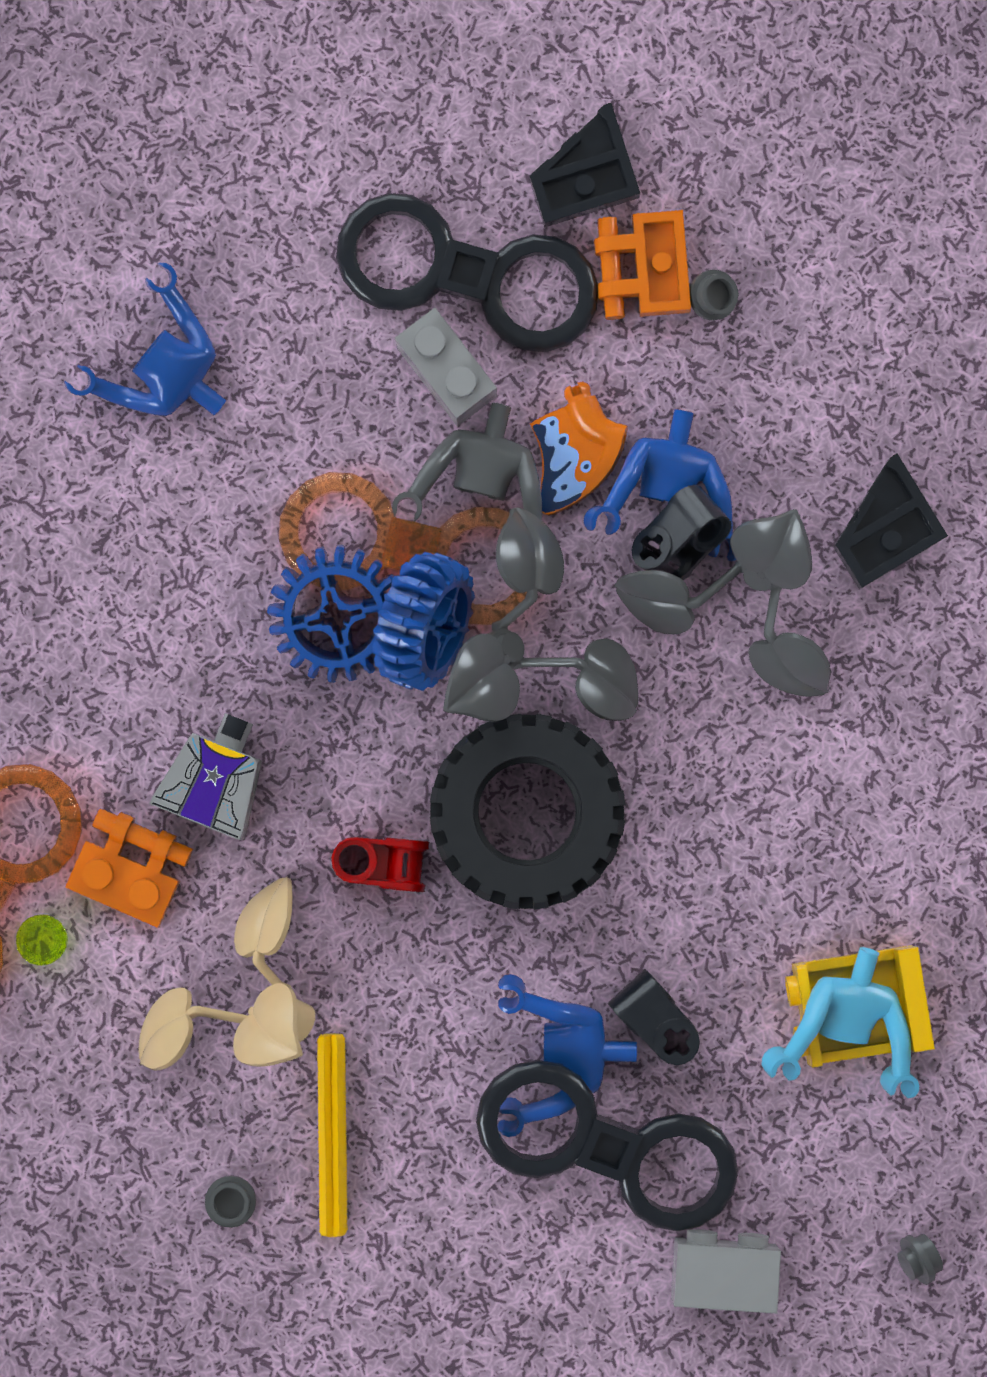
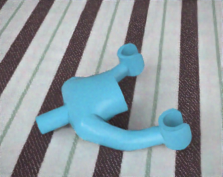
[761,947,920,1098]

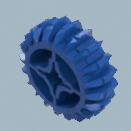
[267,545,394,683]
[372,552,475,691]

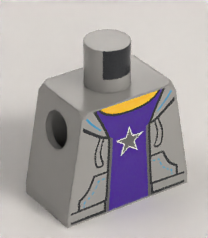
[150,713,262,840]

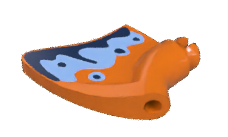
[530,381,628,516]

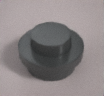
[690,270,739,320]
[205,1175,256,1228]
[897,1234,943,1285]

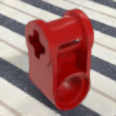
[331,837,430,892]

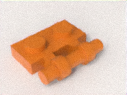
[594,210,691,320]
[65,808,193,928]

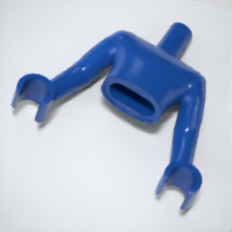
[64,262,226,416]
[584,409,737,561]
[498,974,637,1137]

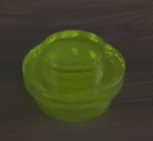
[16,914,68,966]

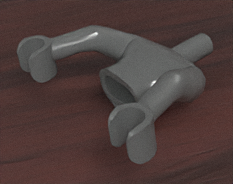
[392,403,542,522]

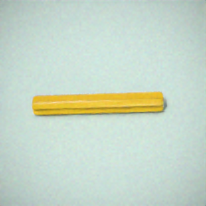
[317,1033,348,1237]

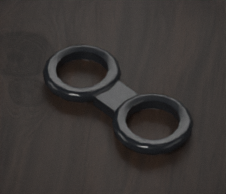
[336,193,598,352]
[476,1060,739,1231]

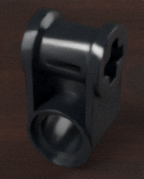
[631,485,731,581]
[608,969,700,1065]

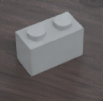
[395,308,497,427]
[671,1229,781,1314]

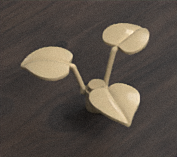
[139,877,315,1071]

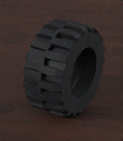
[430,713,626,910]

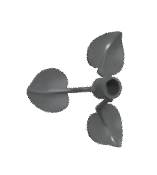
[443,508,638,722]
[614,509,831,697]

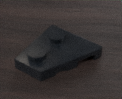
[529,103,641,228]
[833,453,948,590]

